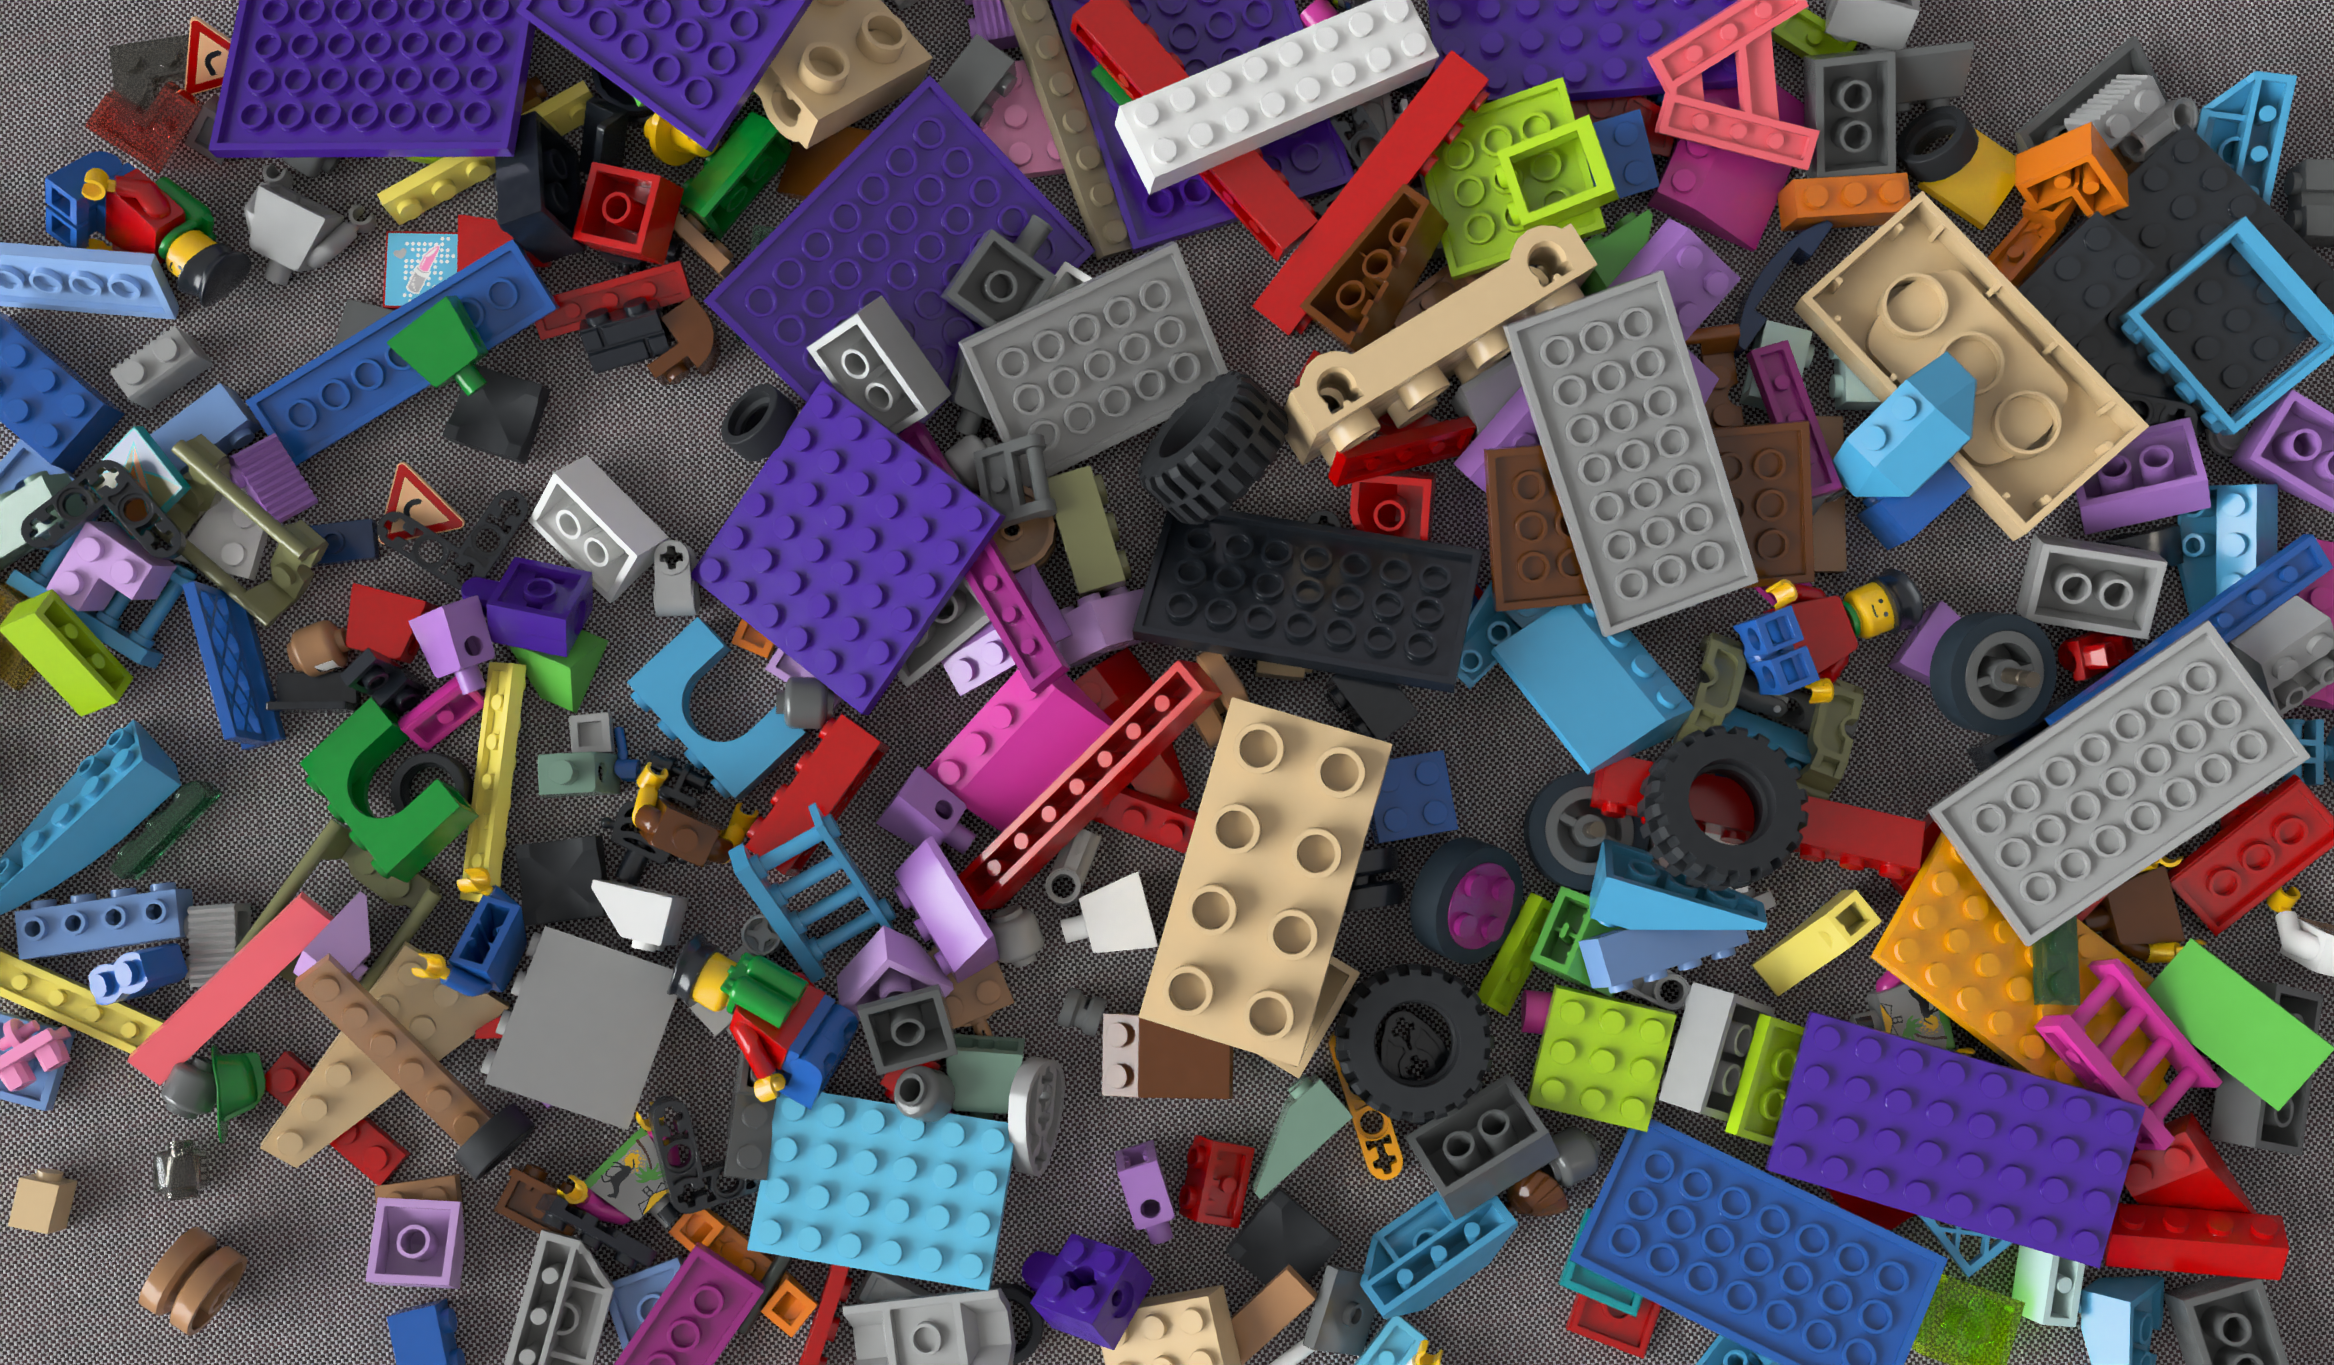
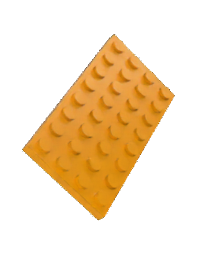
[1871,832,2171,1107]

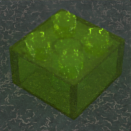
[1911,1272,2025,1365]

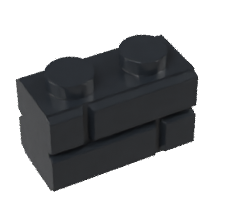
[579,297,672,374]

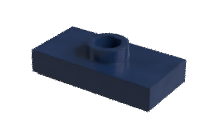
[309,518,380,567]

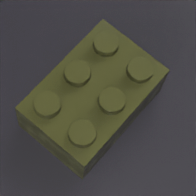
[1047,465,1132,598]

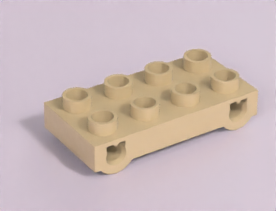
[754,0,933,149]
[1284,223,1598,468]
[1139,697,1394,1067]

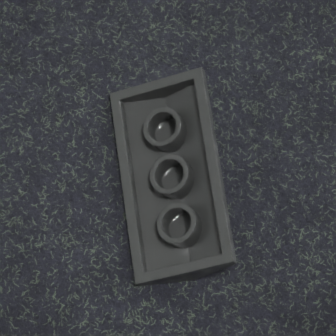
[2015,36,2168,154]

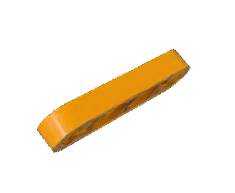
[1328,1030,1403,1180]

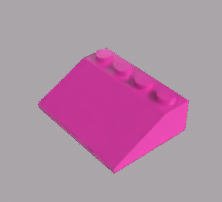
[1647,84,1805,252]
[925,669,1114,832]

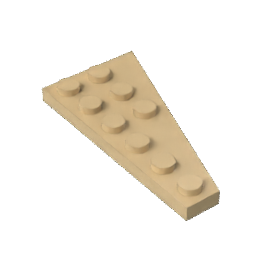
[260,941,510,1168]

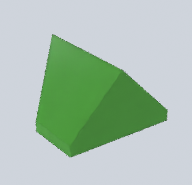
[509,630,609,713]

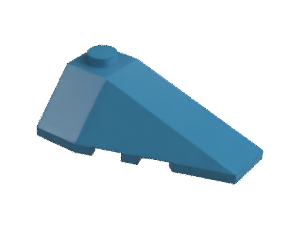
[1589,839,1767,930]
[2078,1276,2164,1365]

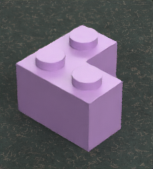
[46,521,177,611]
[1056,586,1145,668]

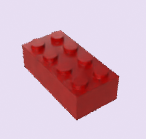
[745,714,890,876]

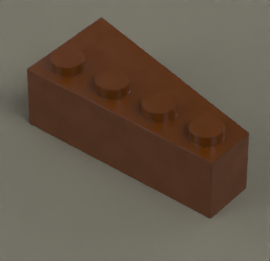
[1300,183,1449,353]

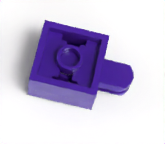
[461,557,593,657]
[1022,1233,1154,1350]

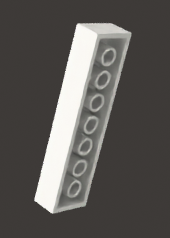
[1115,0,1439,195]

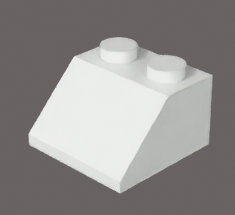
[591,879,689,952]

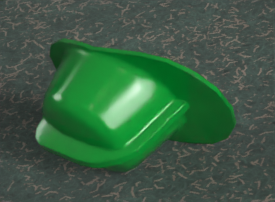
[211,1045,266,1144]

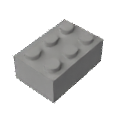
[2016,533,2168,640]
[1659,982,1775,1122]

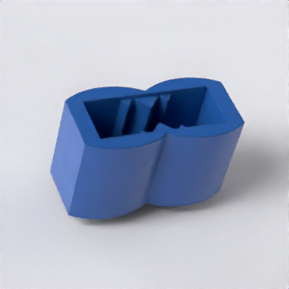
[88,943,188,1005]

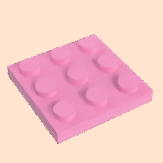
[980,60,1065,178]

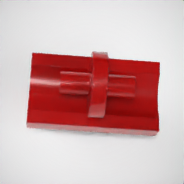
[2058,631,2135,681]

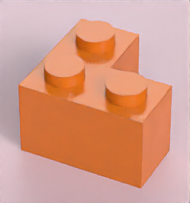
[2015,122,2129,217]

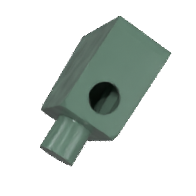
[538,752,621,798]
[945,1034,1025,1120]

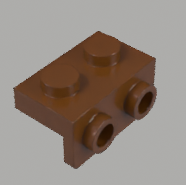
[493,1162,583,1237]

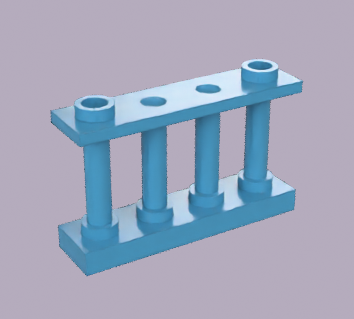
[6,506,198,668]
[728,803,897,983]

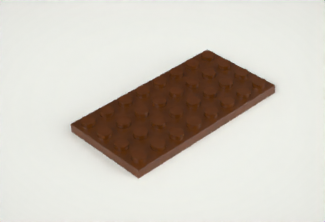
[1484,420,1815,612]

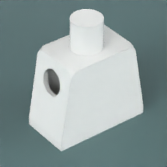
[1060,872,1158,953]

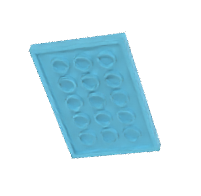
[747,1092,1014,1291]

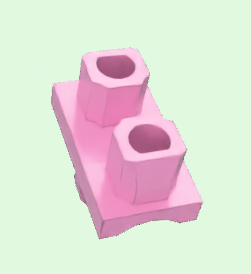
[0,1018,71,1092]

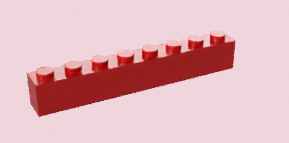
[1070,0,1318,262]
[1252,50,1490,337]
[958,660,1222,910]
[1590,757,1926,879]

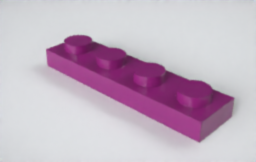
[1746,340,1842,499]

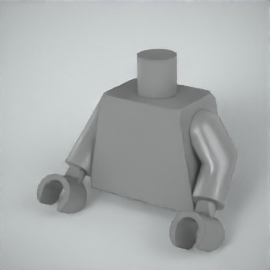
[244,164,376,285]

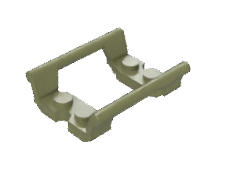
[151,434,329,628]
[1672,632,1864,800]
[234,818,442,1029]

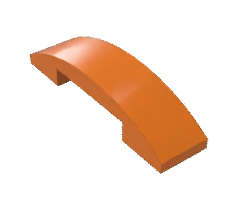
[1987,196,2077,287]
[668,1208,819,1338]

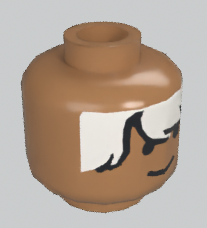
[287,620,352,677]

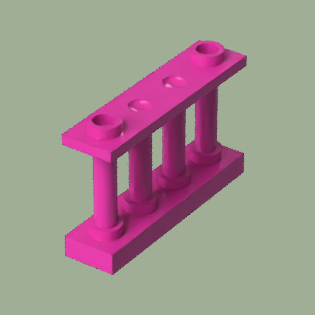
[2034,959,2223,1150]

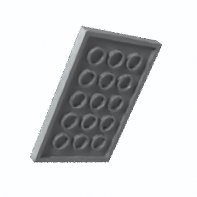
[958,241,1228,487]

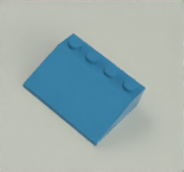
[1490,603,1694,775]

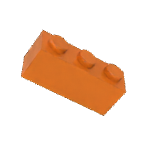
[1777,173,1911,231]

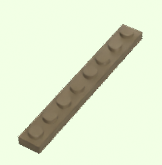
[1002,0,1132,261]

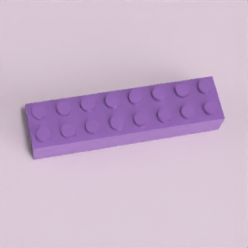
[1453,218,1741,493]

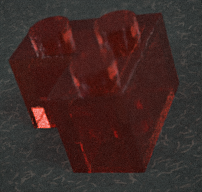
[85,81,205,174]

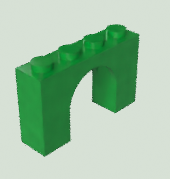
[299,697,479,883]

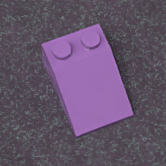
[2230,389,2334,513]

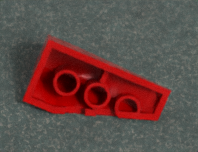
[1350,470,1437,542]
[1074,647,1190,806]

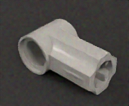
[2118,97,2199,162]
[1045,829,1102,907]

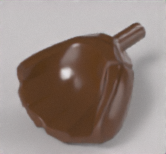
[1505,1169,1569,1217]

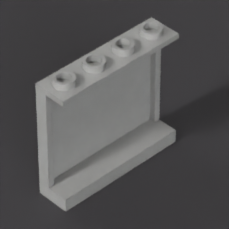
[480,926,677,1130]

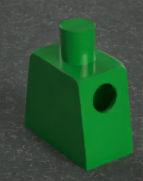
[386,295,488,397]

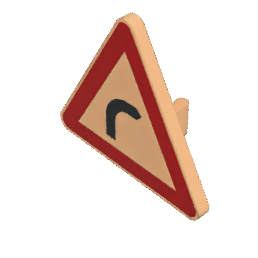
[185,16,231,95]
[378,462,465,545]

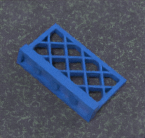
[182,581,286,750]

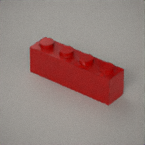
[2104,1203,2289,1280]

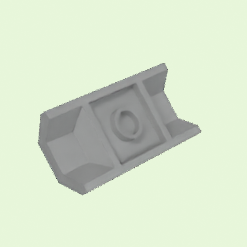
[842,1288,1016,1365]

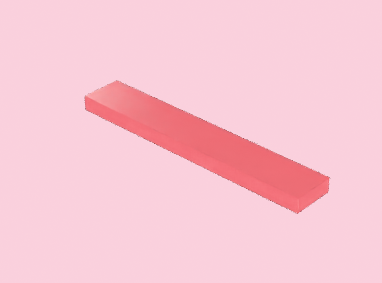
[127,892,334,1086]

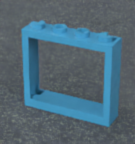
[2118,216,2334,436]

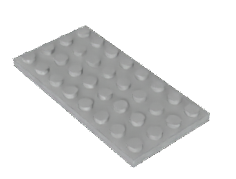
[1503,270,1759,637]
[1926,621,2311,947]

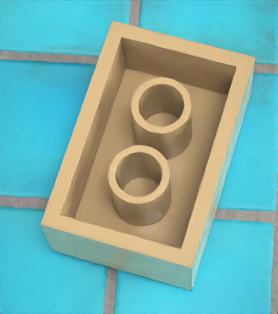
[1101,1285,1241,1365]

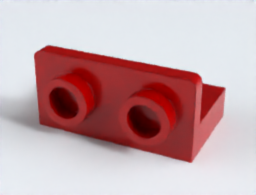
[1179,1134,1255,1228]

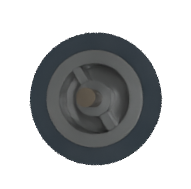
[1930,611,2057,736]
[1524,771,1649,891]

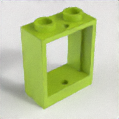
[1494,115,1619,231]

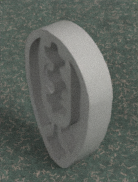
[1008,1056,1065,1176]

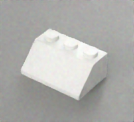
[528,455,669,603]

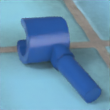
[614,727,641,782]

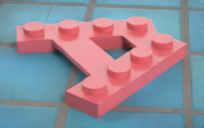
[1647,0,1820,170]

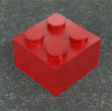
[572,162,684,265]

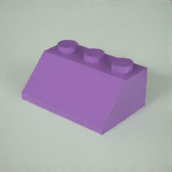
[2075,417,2211,535]
[941,564,1072,696]
[893,836,1000,983]

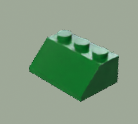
[680,111,792,240]

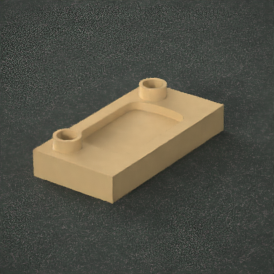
[1793,191,2149,541]

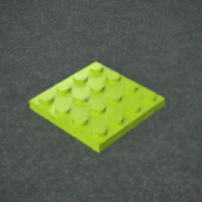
[1424,77,1607,281]

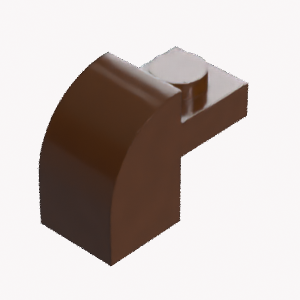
[647,296,721,387]

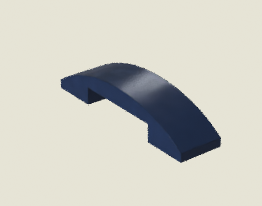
[1733,220,1834,359]

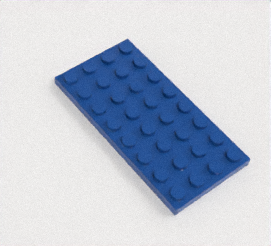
[1569,1118,1948,1365]

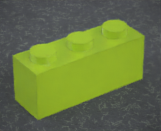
[0,589,134,717]

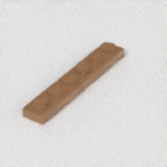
[295,953,494,1147]

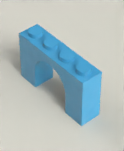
[627,617,811,800]

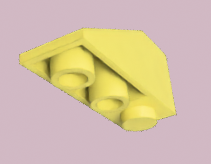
[1751,890,1882,996]

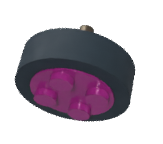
[1410,837,1523,964]

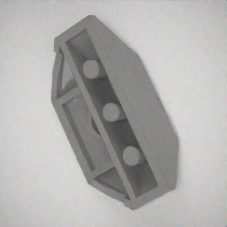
[504,1229,615,1365]

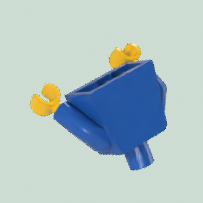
[412,867,527,997]

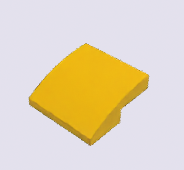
[1917,128,2016,231]

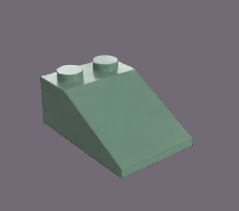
[1252,1073,1353,1200]

